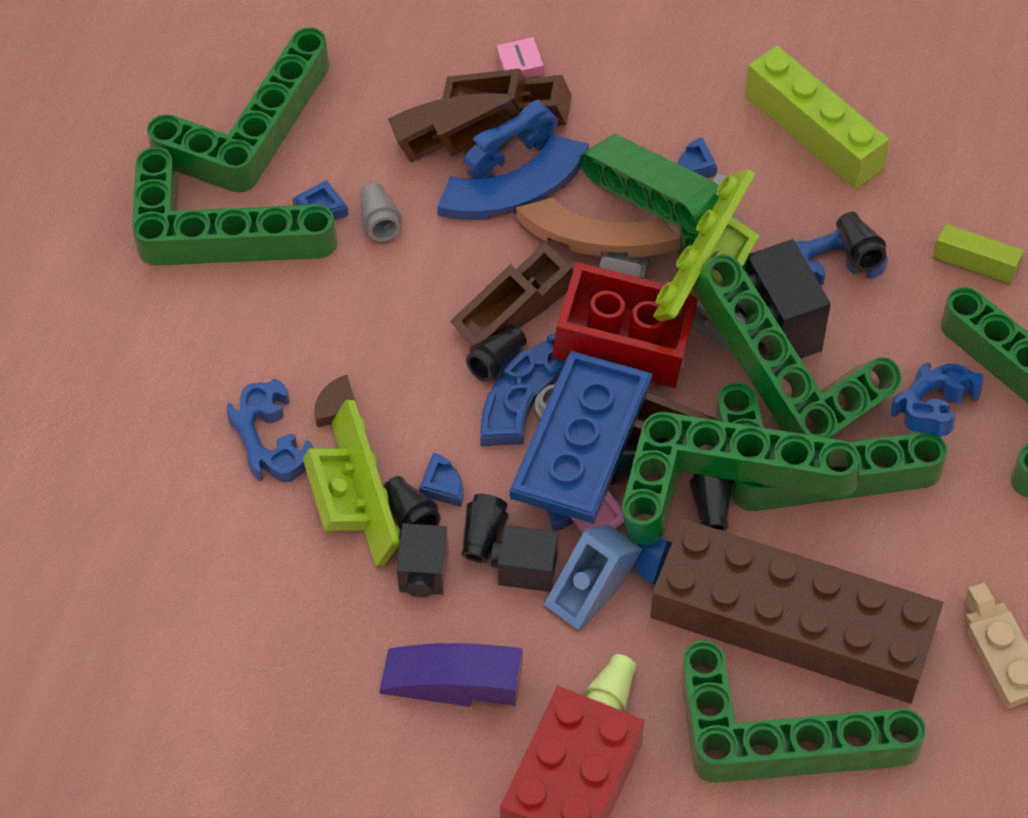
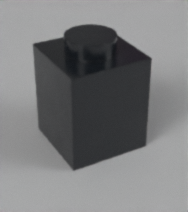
[397,523,449,597]
[491,525,558,592]

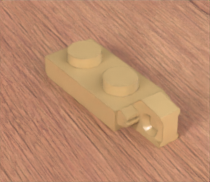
[964,582,1028,709]

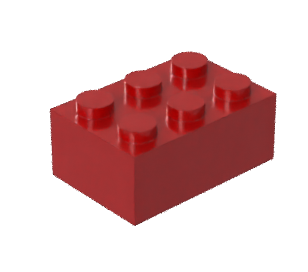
[552,262,698,388]
[500,685,644,818]

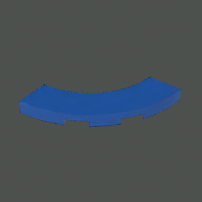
[437,135,589,220]
[480,333,566,446]

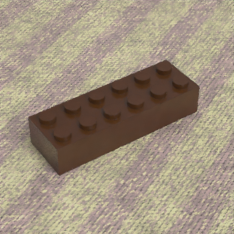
[650,518,944,704]

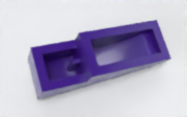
[380,643,523,707]

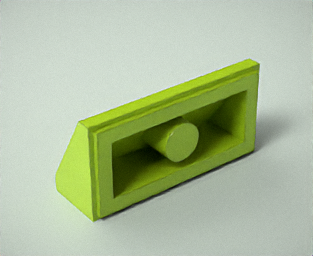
[932,224,1024,284]

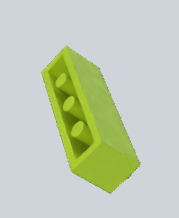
[745,45,890,190]

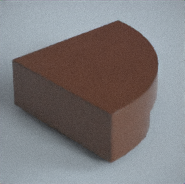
[315,375,355,427]

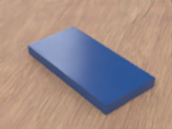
[509,350,652,524]

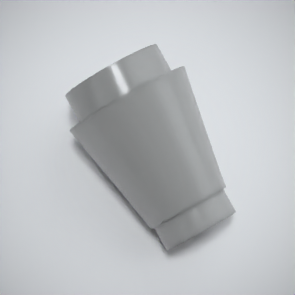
[360,183,402,242]

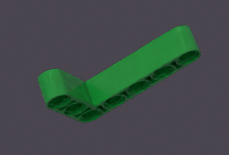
[147,27,329,193]
[579,134,746,271]
[132,147,337,265]
[692,254,902,438]
[941,287,1028,497]
[715,382,947,511]
[623,412,860,545]
[681,640,926,783]

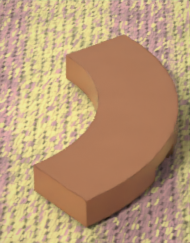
[516,197,680,258]

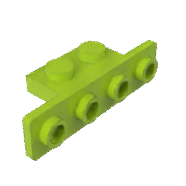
[653,169,760,322]
[303,400,400,566]

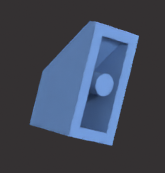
[544,524,642,630]

